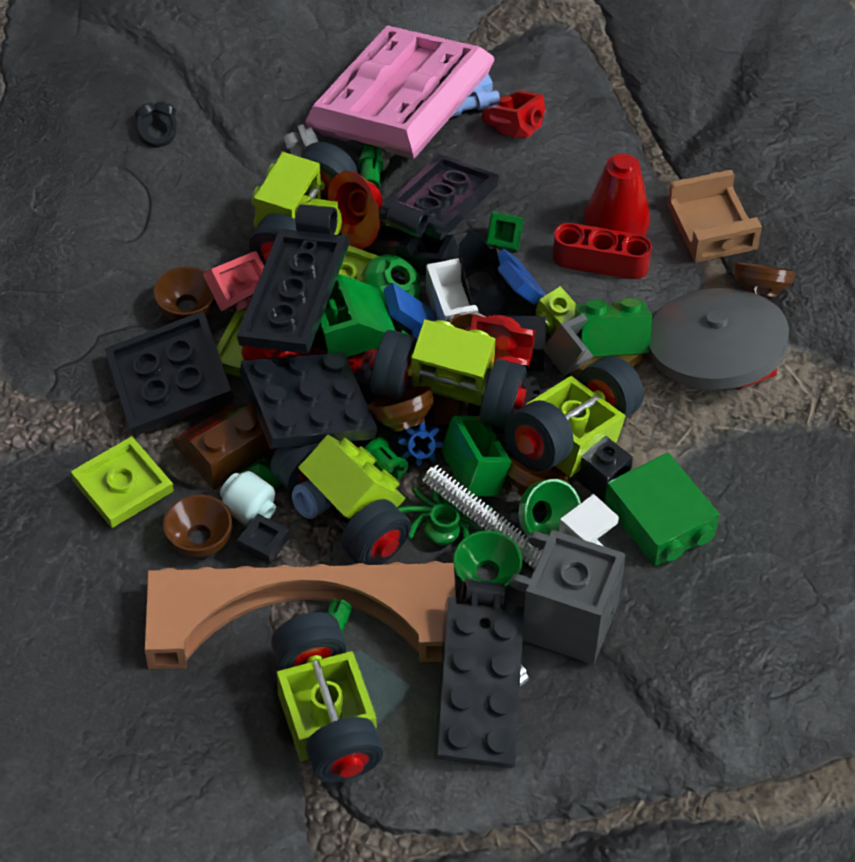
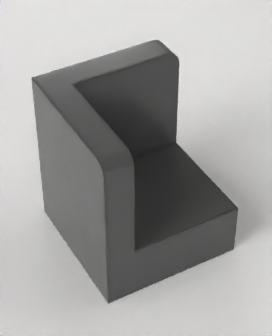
[543,314,594,375]

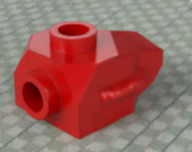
[481,90,546,138]
[465,315,535,366]

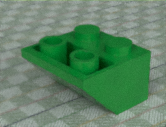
[318,274,395,357]

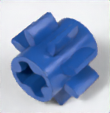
[397,422,443,466]

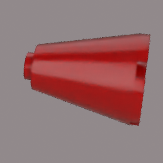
[584,154,651,236]

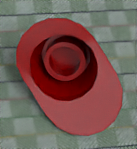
[328,171,383,249]

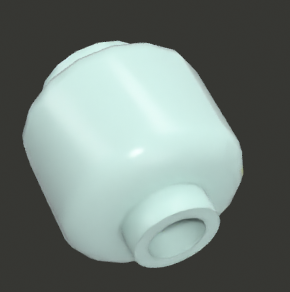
[220,471,276,526]

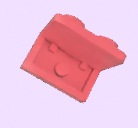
[203,251,264,312]

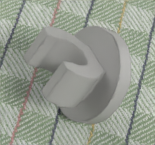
[283,124,318,157]

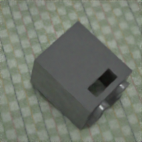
[510,530,626,664]

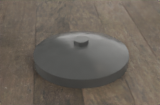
[649,288,789,390]

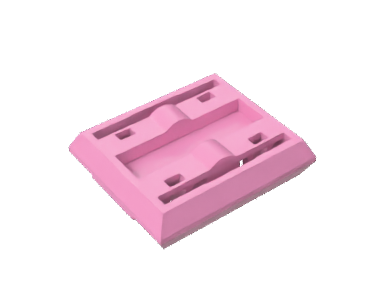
[305,25,494,159]

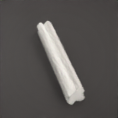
[423,465,543,569]

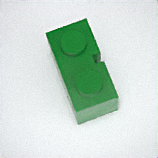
[575,298,652,357]
[441,416,512,497]

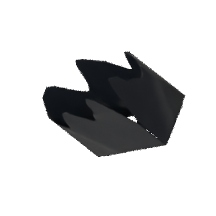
[458,232,508,317]

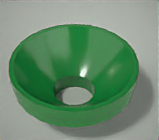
[360,254,421,313]
[518,479,581,538]
[453,530,523,592]

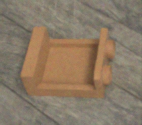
[667,170,762,263]

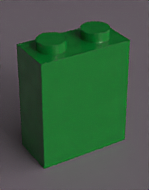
[605,452,720,567]

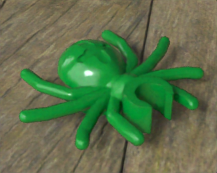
[398,486,493,546]

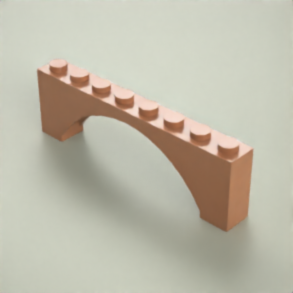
[145,561,456,670]

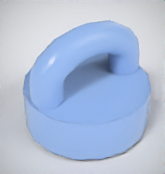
[292,480,332,519]

